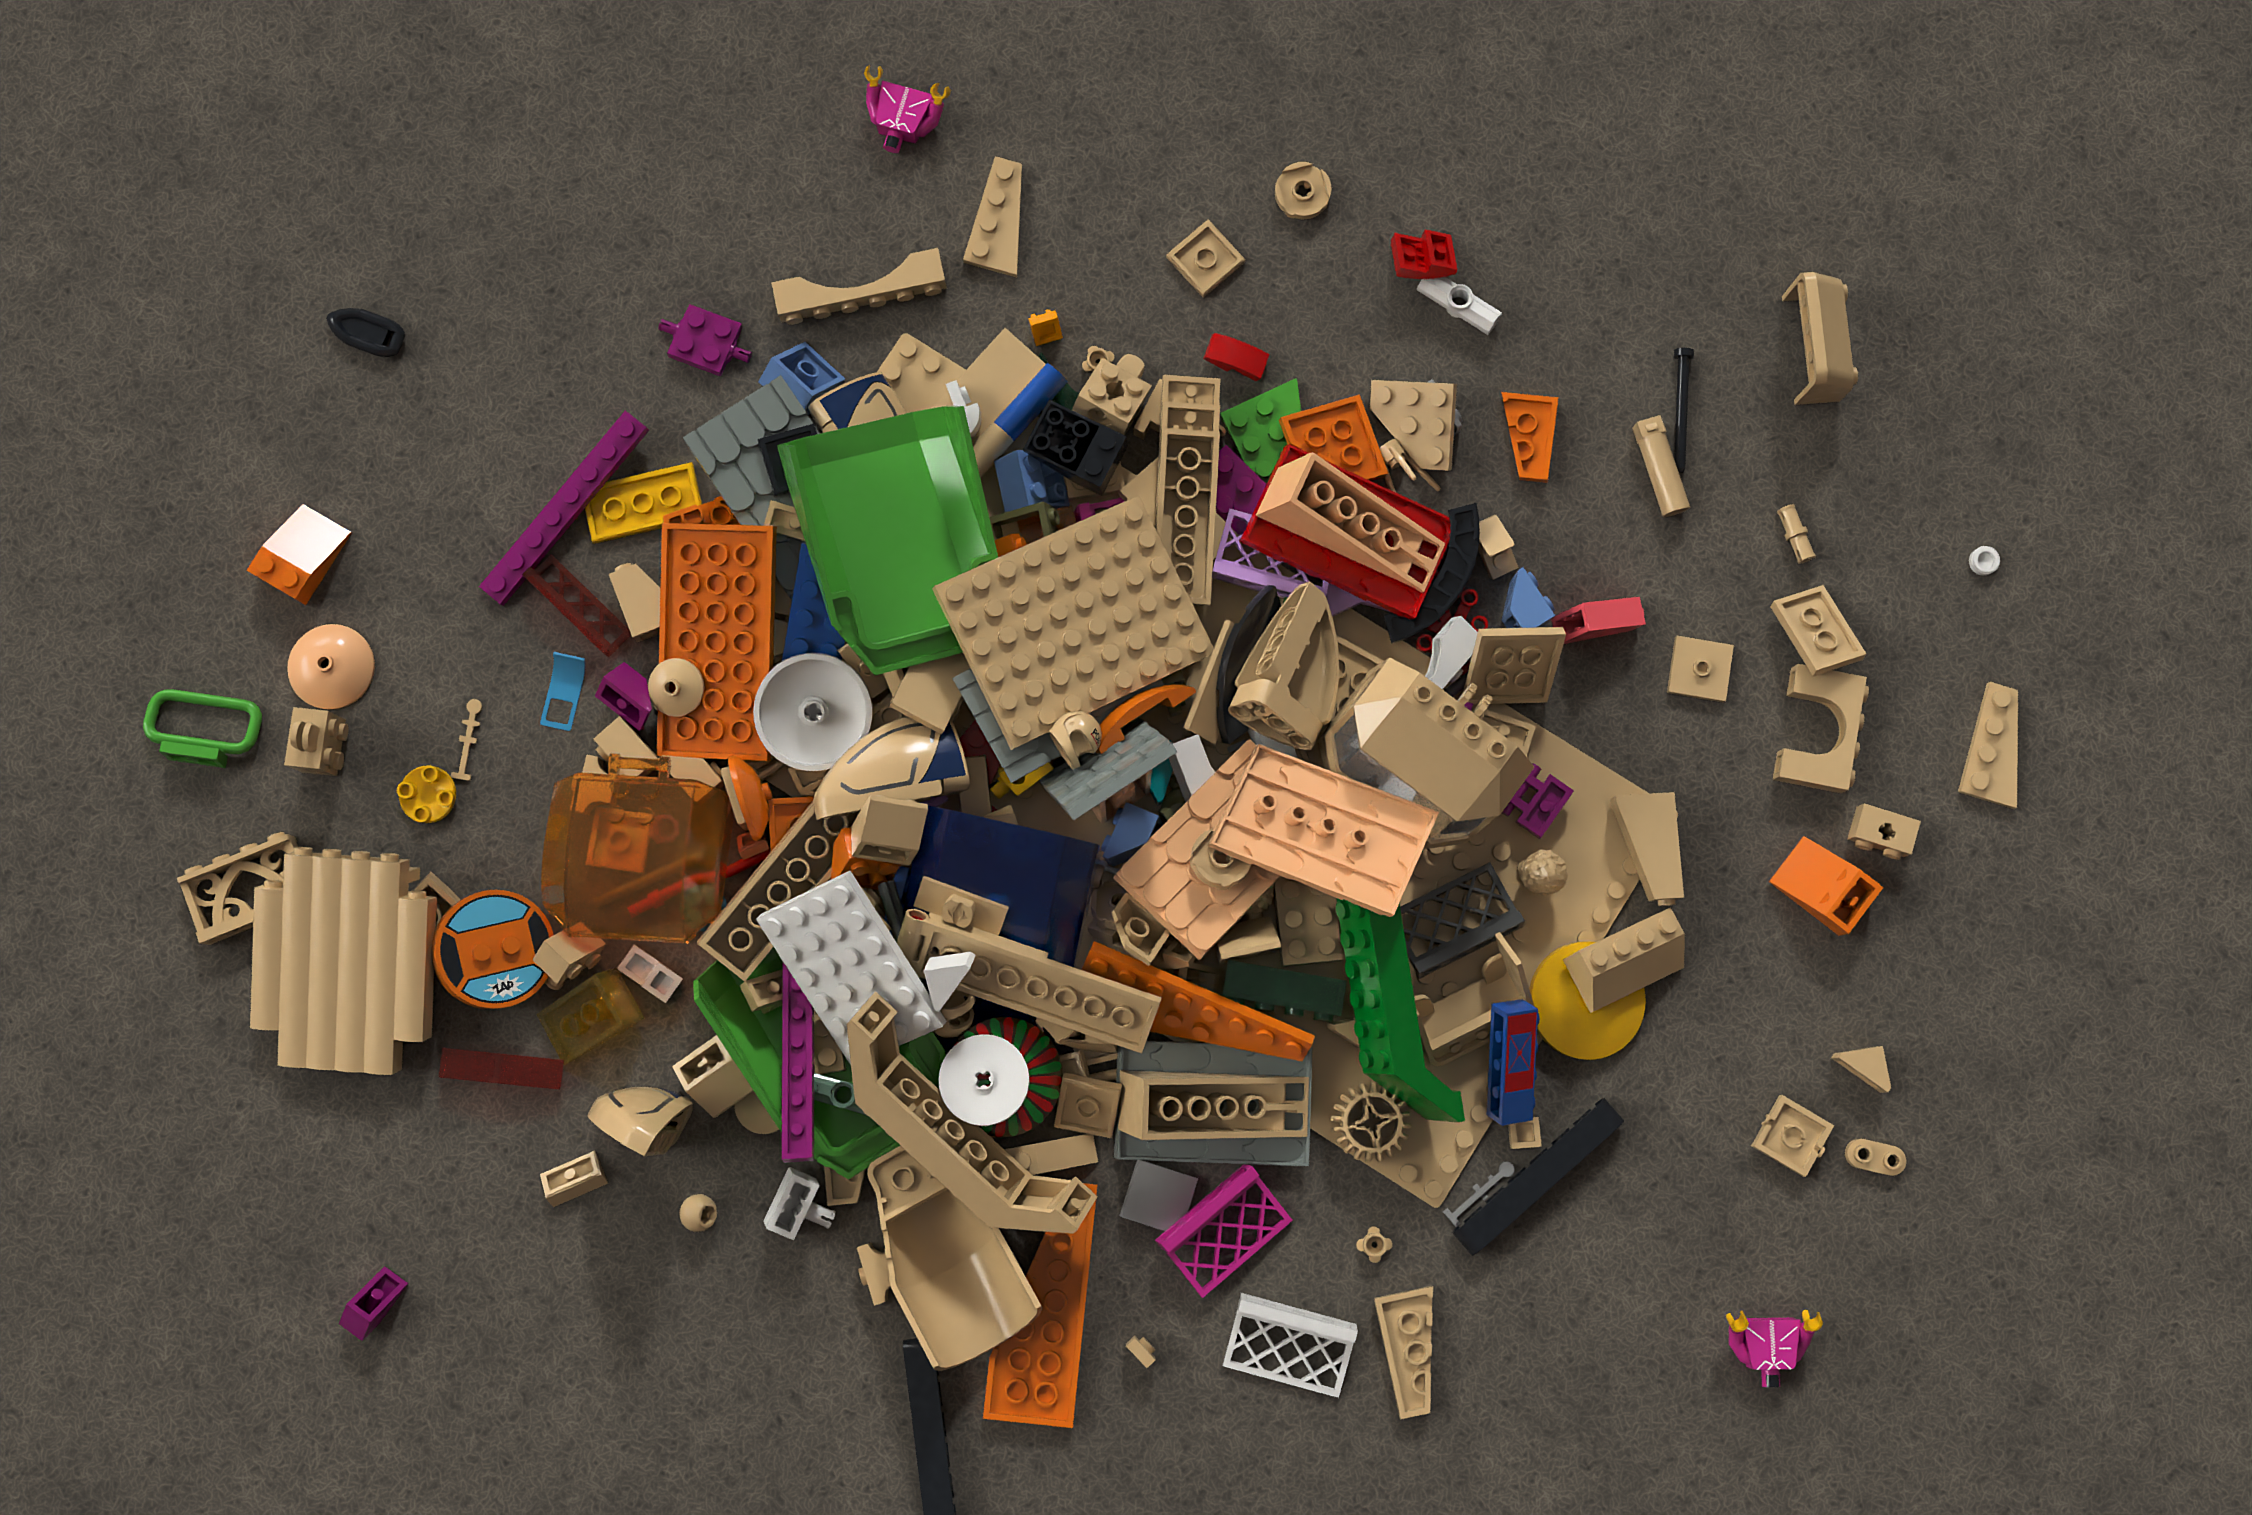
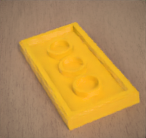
[585,462,702,544]

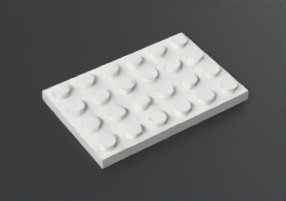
[756,871,947,1065]

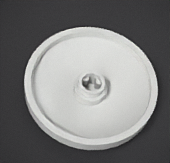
[753,653,872,771]

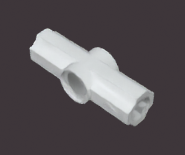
[1417,277,1502,335]

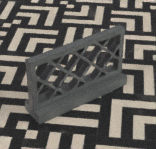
[1400,862,1525,979]

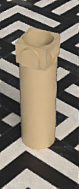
[1632,415,1690,517]

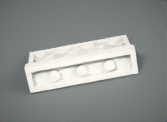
[1223,1293,1358,1398]

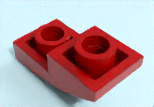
[1203,333,1270,381]

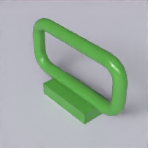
[143,689,262,768]

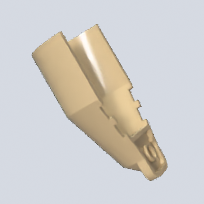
[867,1145,1042,1371]

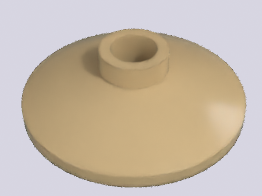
[648,658,704,717]

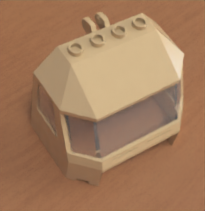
[1318,658,1534,850]

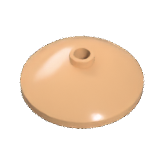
[287,624,375,710]

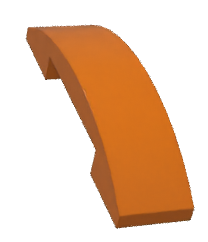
[1096,684,1196,754]

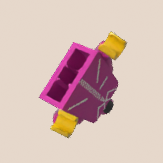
[864,65,951,153]
[1726,1310,1823,1387]

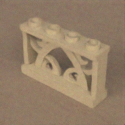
[177,832,298,945]

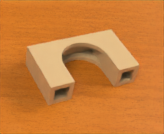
[1773,664,1869,793]

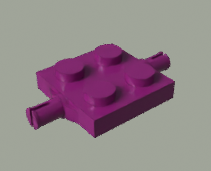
[658,304,752,377]

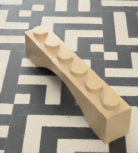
[771,248,947,325]

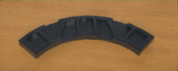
[1384,503,1480,644]
[1216,585,1281,744]

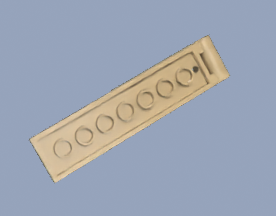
[896,909,1161,1053]

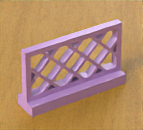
[1212,509,1329,598]

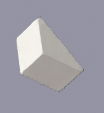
[924,952,976,1012]

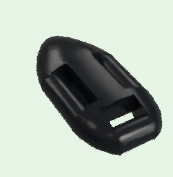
[326,308,405,357]

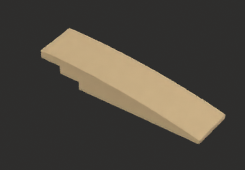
[1155,375,1221,605]

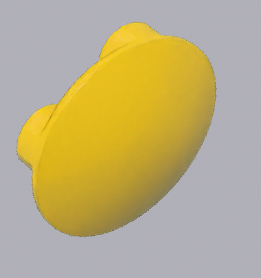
[397,765,456,823]

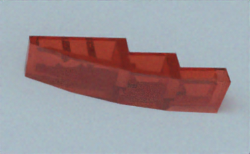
[439,1048,564,1090]

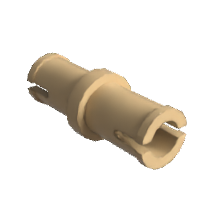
[1777,504,1816,564]

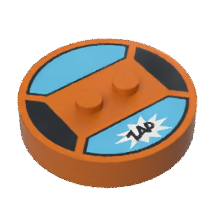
[431,890,554,1009]

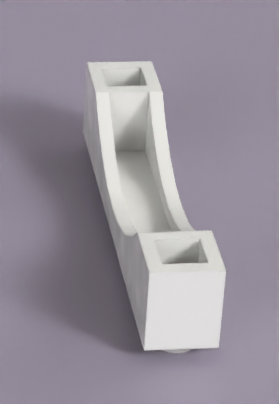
[1340,616,1478,769]

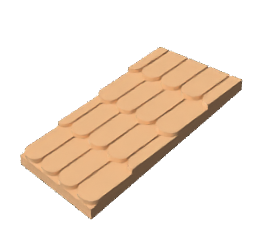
[1113,739,1281,961]
[1208,744,1439,917]

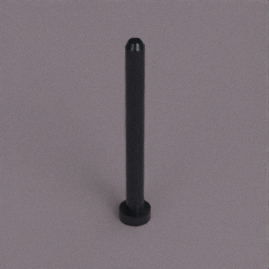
[1674,348,1694,473]

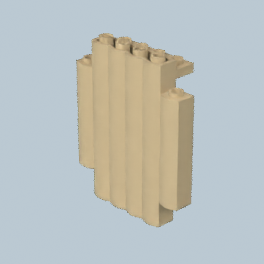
[250,847,437,1075]

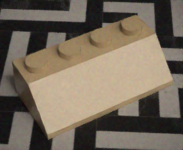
[1182,619,1235,749]
[1563,907,1685,1013]

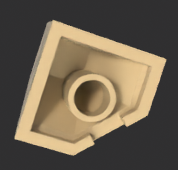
[1112,892,1171,966]

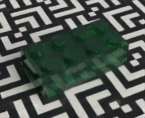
[1221,960,1347,1023]

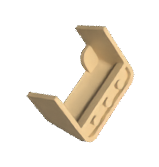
[1782,272,1858,405]
[1414,932,1534,1066]

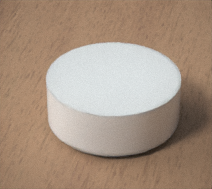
[1969,546,2000,576]

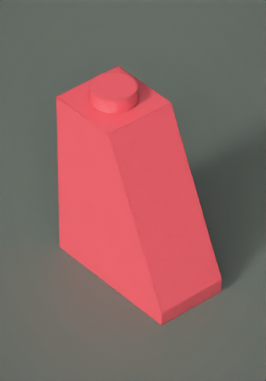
[1551,597,1646,644]

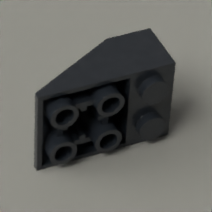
[1023,400,1128,496]

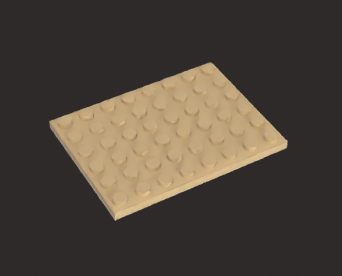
[932,495,1214,750]

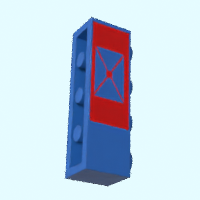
[1487,999,1540,1126]

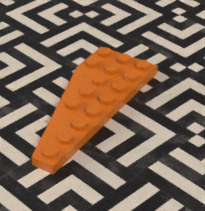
[1081,941,1315,1061]
[983,1183,1098,1428]

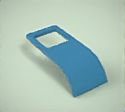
[540,652,585,731]

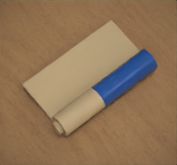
[932,328,1068,478]

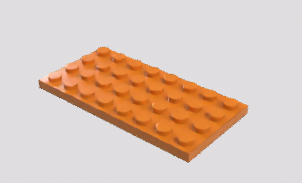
[657,523,777,761]

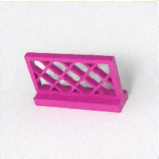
[1155,1164,1293,1298]

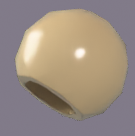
[679,1194,717,1232]

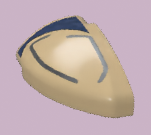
[813,716,970,820]
[588,1087,693,1156]

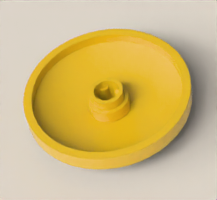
[1529,941,1646,1060]

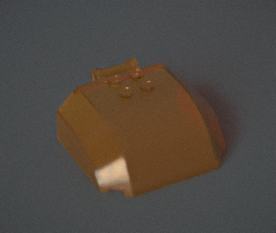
[541,753,734,944]

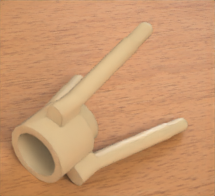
[1379,439,1441,492]

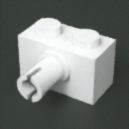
[764,1167,836,1240]

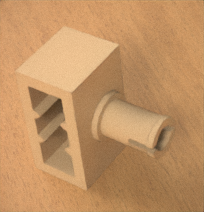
[533,920,606,990]

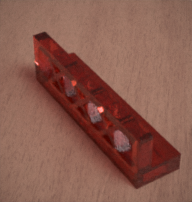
[522,554,631,658]

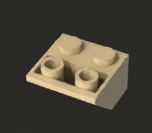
[851,795,928,866]
[672,1035,753,1118]

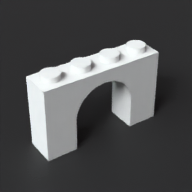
[1169,728,1298,802]

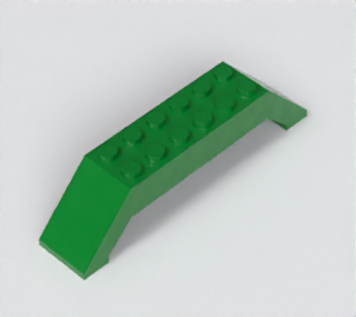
[1336,850,1465,1122]

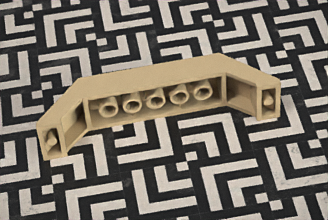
[847,991,1098,1234]

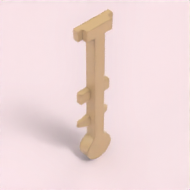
[451,699,482,781]

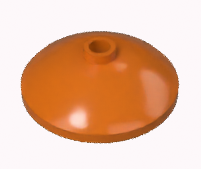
[728,756,773,841]

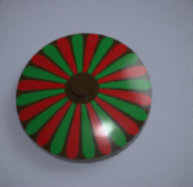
[949,1016,1062,1137]

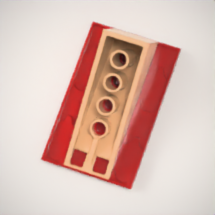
[1239,444,1451,620]

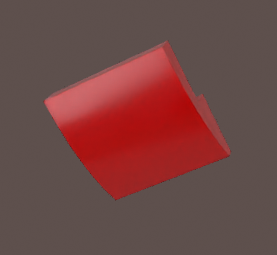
[1391,229,1458,279]

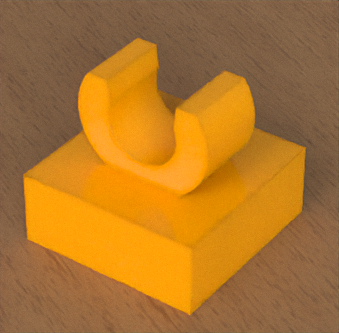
[1028,309,1063,346]

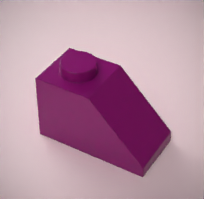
[595,662,652,731]
[339,1266,408,1341]

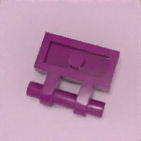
[1502,763,1574,839]

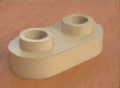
[1845,1139,1906,1176]

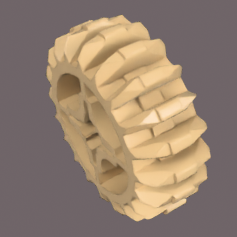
[1331,1082,1412,1163]

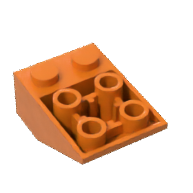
[1769,836,1884,936]

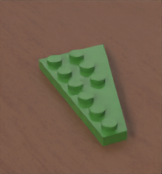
[1220,378,1301,484]

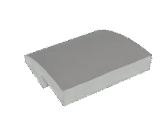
[1119,1159,1198,1231]

